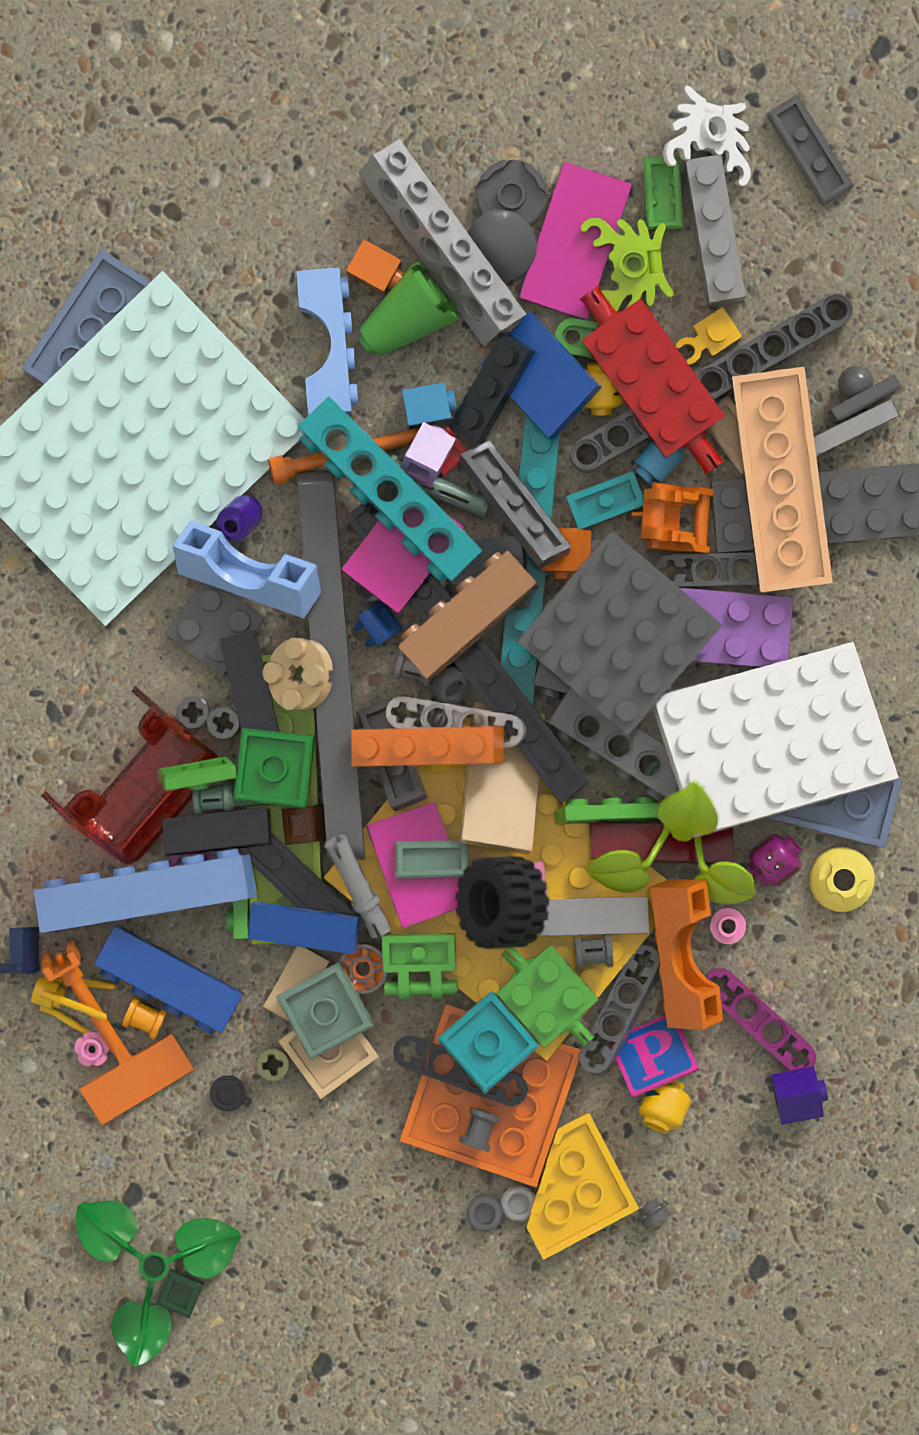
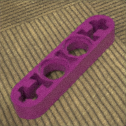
[705,968,816,1071]

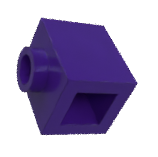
[771,1066,828,1125]

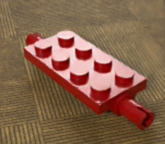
[580,286,725,475]

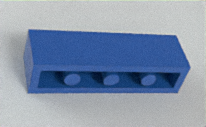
[94,925,244,1035]

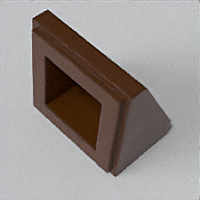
[281,804,326,845]

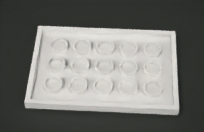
[652,642,899,838]

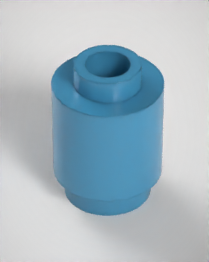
[634,441,685,486]

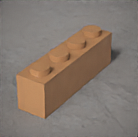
[398,550,538,682]

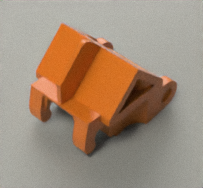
[631,483,714,554]

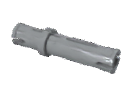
[325,835,391,938]

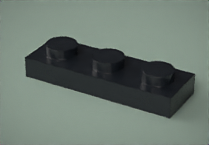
[449,332,535,445]

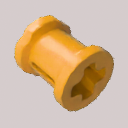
[122,996,168,1040]

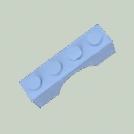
[296,267,358,415]
[172,521,321,619]

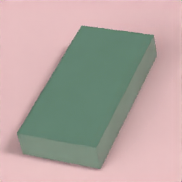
[394,840,468,879]

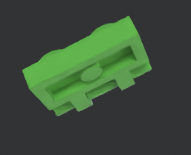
[382,933,458,999]

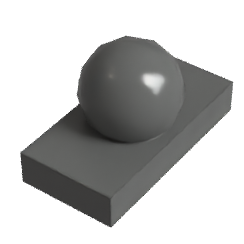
[828,366,900,424]

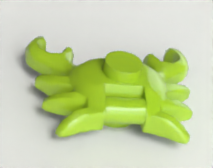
[581,218,674,312]

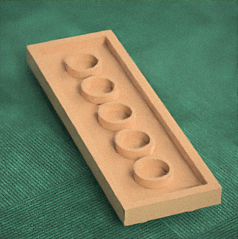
[732,367,833,592]

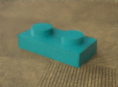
[566,471,644,529]

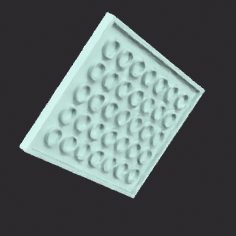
[0,271,304,626]

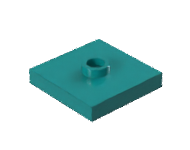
[437,991,540,1094]

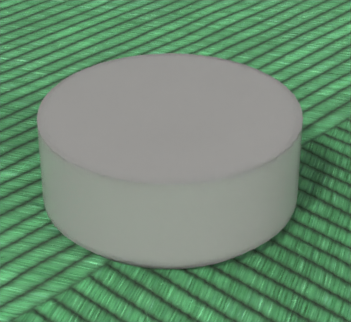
[501,1185,535,1222]

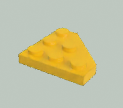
[526,1112,639,1260]

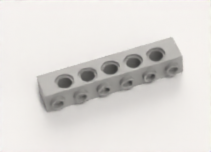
[358,139,526,347]

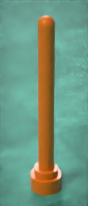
[268,425,434,486]

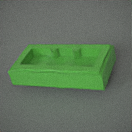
[643,156,683,231]
[157,756,237,791]

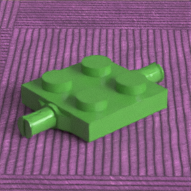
[496,944,599,1048]

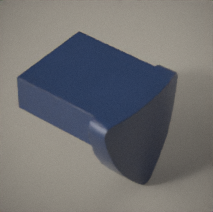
[0,927,40,974]

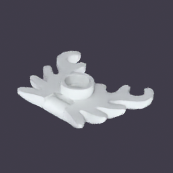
[663,85,750,187]

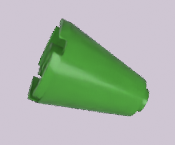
[358,261,461,356]

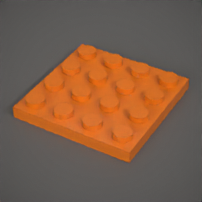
[400,1004,581,1187]

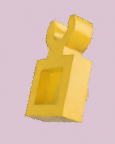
[675,307,742,366]

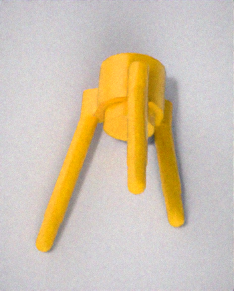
[31,976,116,1034]

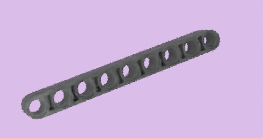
[570,293,853,473]

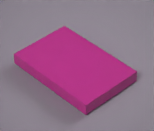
[341,510,465,615]
[366,802,459,928]

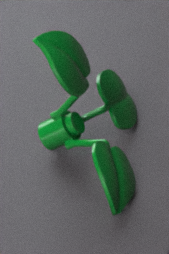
[76,1200,241,1366]

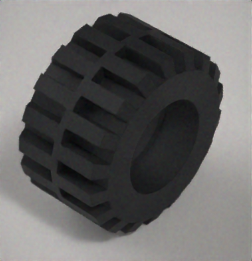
[455,856,550,949]

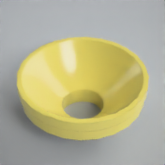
[809,847,875,912]

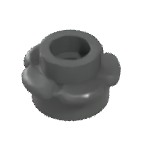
[637,1199,671,1230]

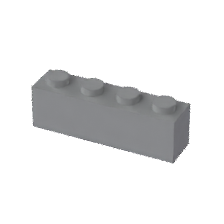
[683,154,745,308]

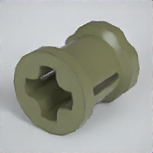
[256,1047,290,1081]

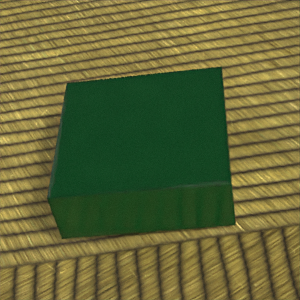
[156,1269,204,1318]

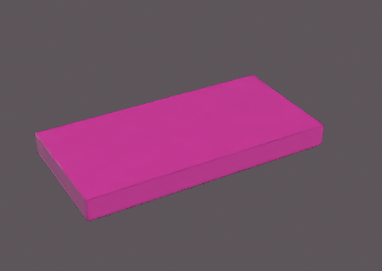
[519,162,632,320]

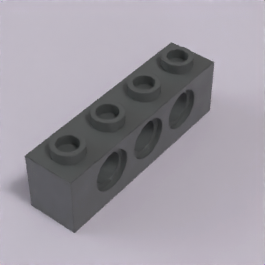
[549,688,679,802]

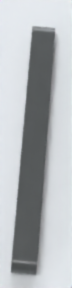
[297,470,365,863]

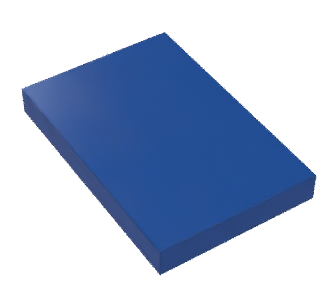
[481,312,602,439]

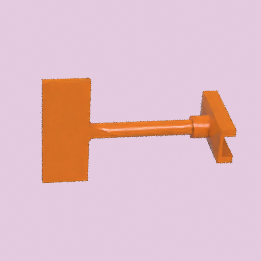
[42,937,195,1125]

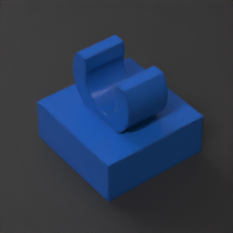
[354,601,403,647]

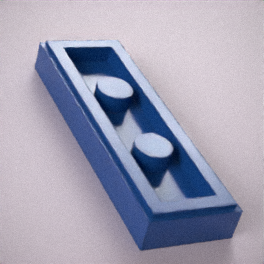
[248,901,360,954]

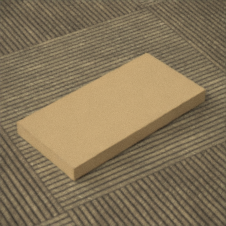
[459,702,545,854]

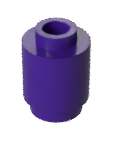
[216,495,262,541]

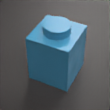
[402,382,457,429]

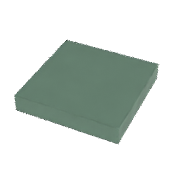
[276,961,375,1060]

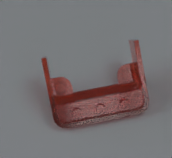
[41,686,218,864]

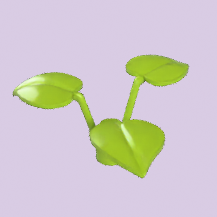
[586,780,757,904]

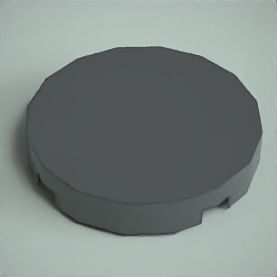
[476,159,547,226]

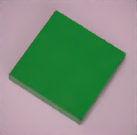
[233,728,315,809]

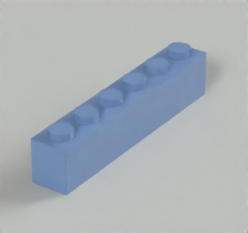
[33,849,257,933]

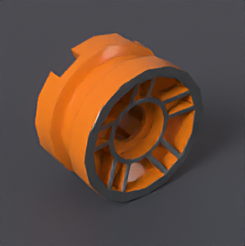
[339,943,388,994]

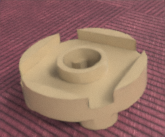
[263,638,333,711]

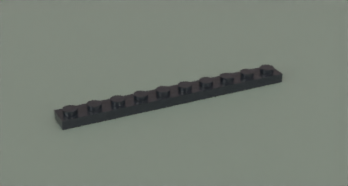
[345,502,590,804]

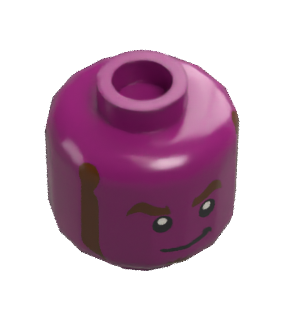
[748,834,802,887]

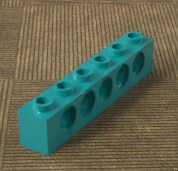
[298,396,483,585]

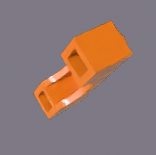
[351,726,504,766]
[651,879,723,1030]

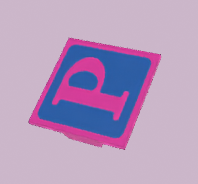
[609,1015,699,1098]

